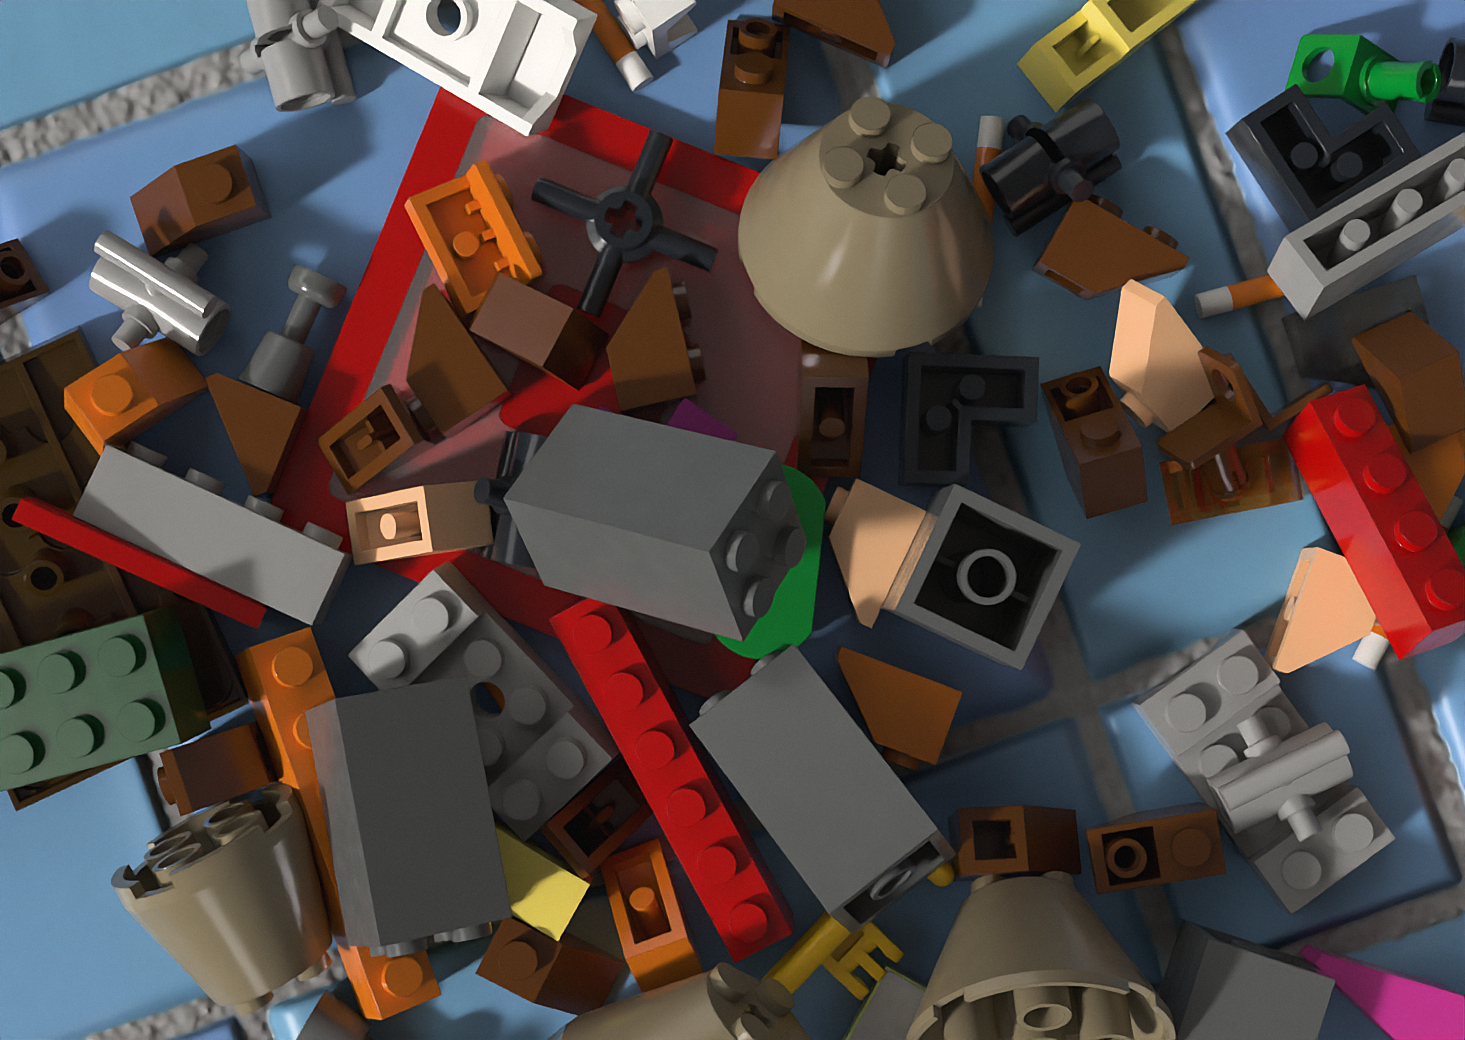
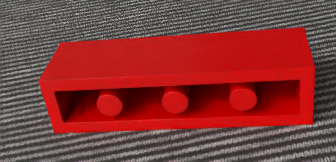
[1282,384,1465,661]

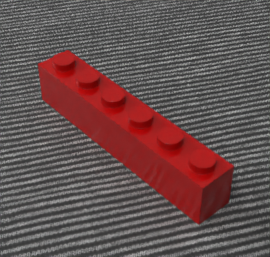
[549,596,794,963]

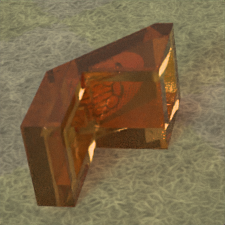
[1159,439,1304,525]

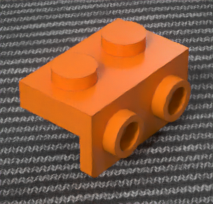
[404,159,542,320]

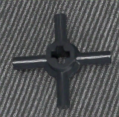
[531,130,719,318]

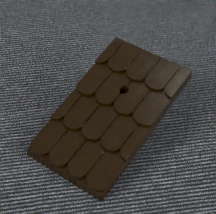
[0,325,249,812]

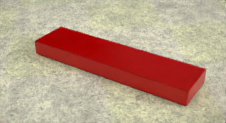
[11,497,269,629]

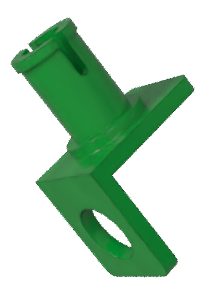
[1285,34,1441,115]

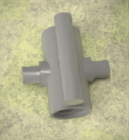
[240,0,357,112]
[89,230,232,356]
[1206,714,1353,842]

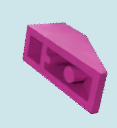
[1298,944,1465,1040]

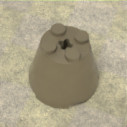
[111,784,333,1016]

